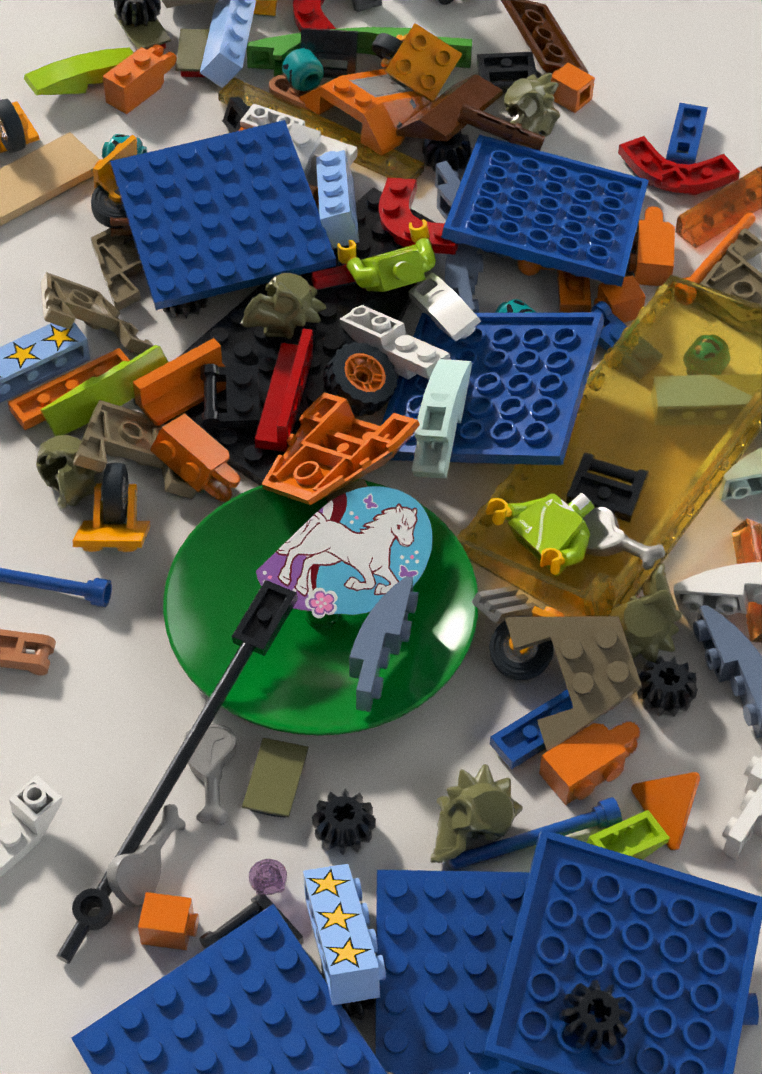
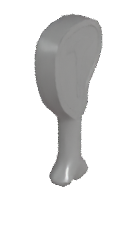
[583,507,665,570]
[184,724,237,825]
[107,804,186,907]

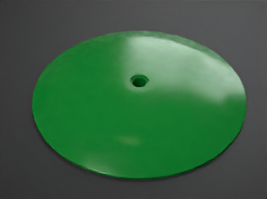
[163,479,478,736]

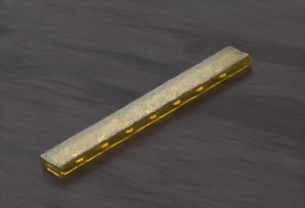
[218,77,425,180]

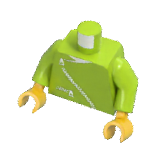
[337,219,436,292]
[486,493,594,577]

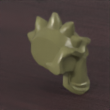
[504,73,560,136]
[241,273,326,339]
[36,435,107,509]
[610,563,682,663]
[430,764,523,863]

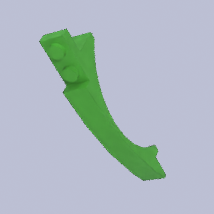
[246,27,472,77]

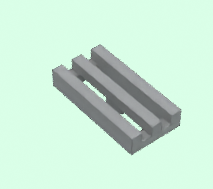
[472,586,539,623]

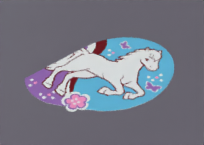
[256,486,432,618]

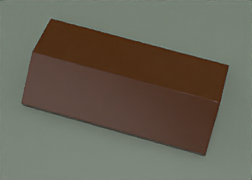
[501,0,588,74]
[396,74,503,142]

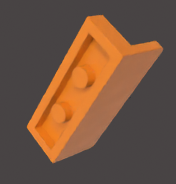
[133,338,226,426]

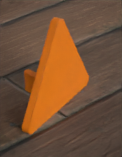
[631,772,700,850]

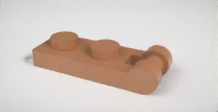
[0,629,56,676]

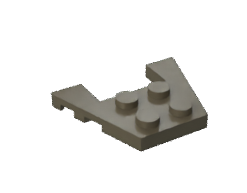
[91,228,143,311]
[699,228,762,329]
[40,272,154,354]
[73,400,197,499]
[505,616,642,751]

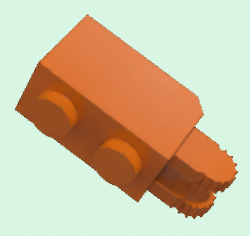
[103,44,177,115]
[629,206,675,287]
[150,413,241,503]
[539,721,640,805]

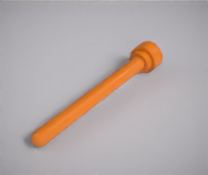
[671,213,756,305]

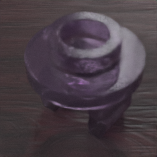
[249,859,287,895]

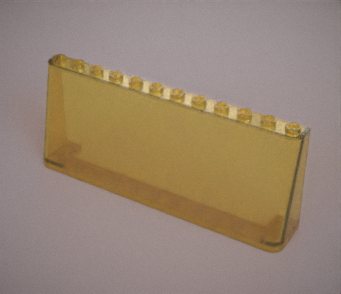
[457,275,762,617]

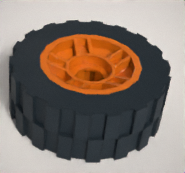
[323,342,398,416]

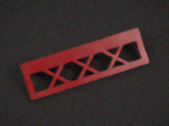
[255,328,313,452]

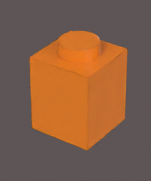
[551,63,595,113]
[594,275,646,323]
[138,892,199,950]

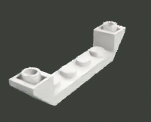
[0,775,63,877]

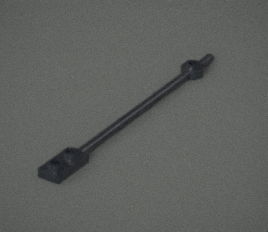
[56,580,298,964]

